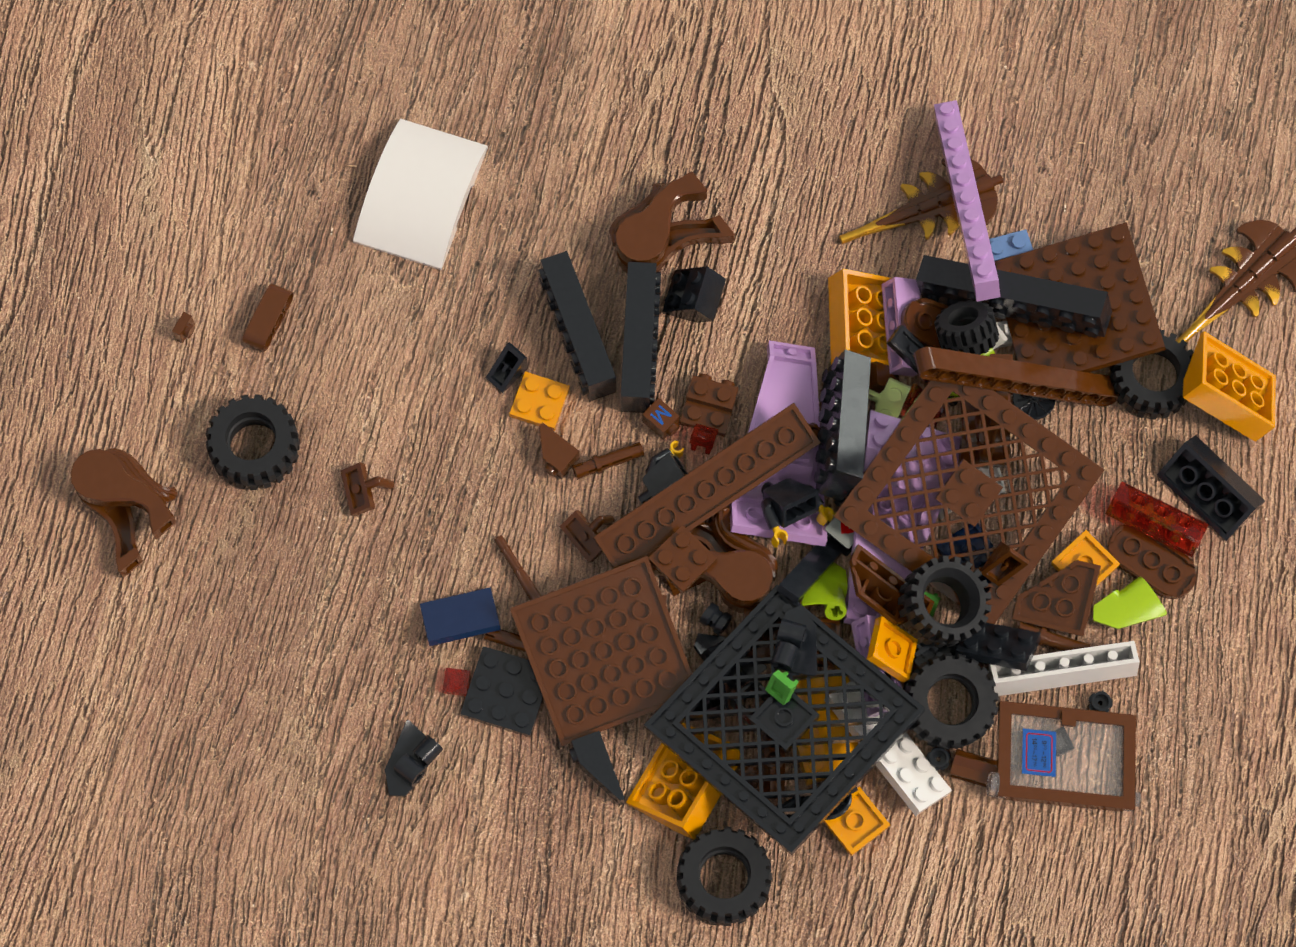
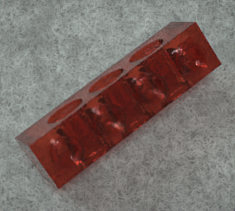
[1105,481,1209,557]

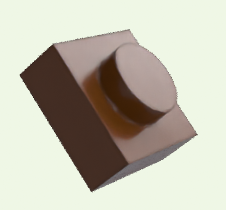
[172,312,195,343]

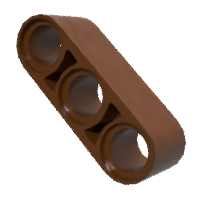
[242,283,294,352]

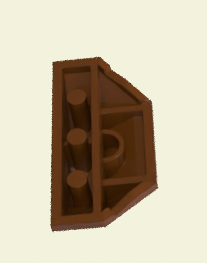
[849,544,934,625]

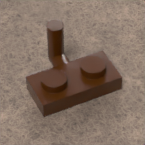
[340,462,394,516]
[559,510,614,563]

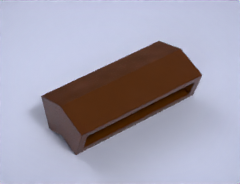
[948,749,1016,791]

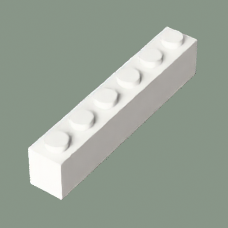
[988,641,1140,696]

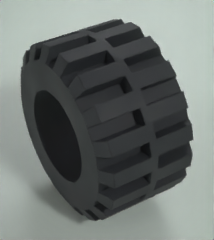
[934,300,999,355]

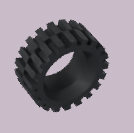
[1110,330,1194,420]
[898,556,992,648]

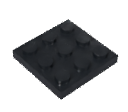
[460,646,543,738]

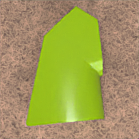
[801,563,848,620]
[1093,577,1167,630]

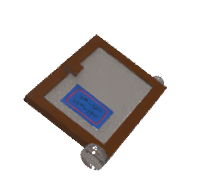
[986,701,1141,812]

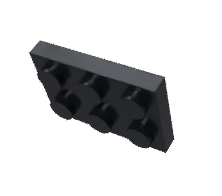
[955,622,1041,671]

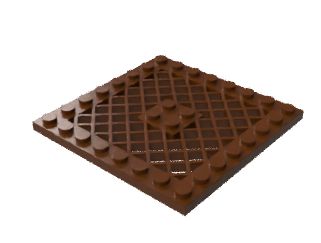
[833,380,1105,624]

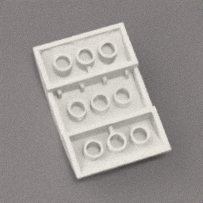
[353,119,488,270]

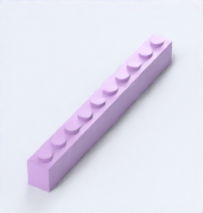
[934,100,1000,302]

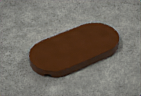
[901,298,948,348]
[1108,523,1196,599]

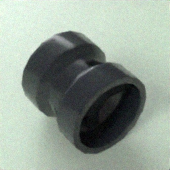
[699,602,733,636]

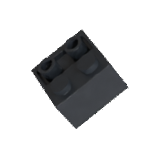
[662,266,726,323]

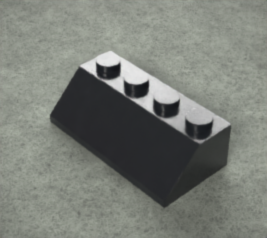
[1157,435,1265,541]

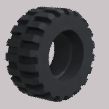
[206,394,300,490]
[903,653,999,750]
[676,826,772,926]

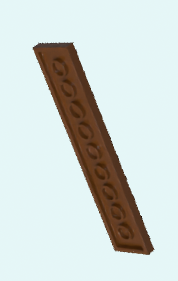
[593,403,820,569]

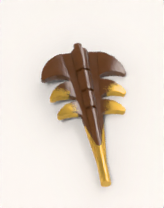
[839,159,1004,244]
[1175,220,1296,343]

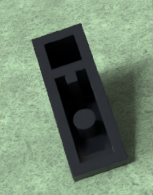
[569,731,625,806]

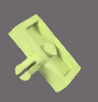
[868,377,912,418]

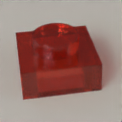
[443,668,471,696]

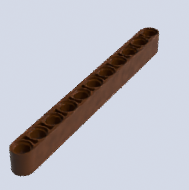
[913,347,1118,407]

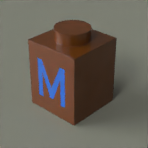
[642,398,680,440]

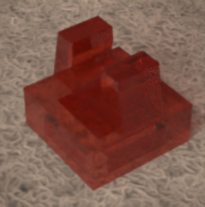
[689,423,719,455]

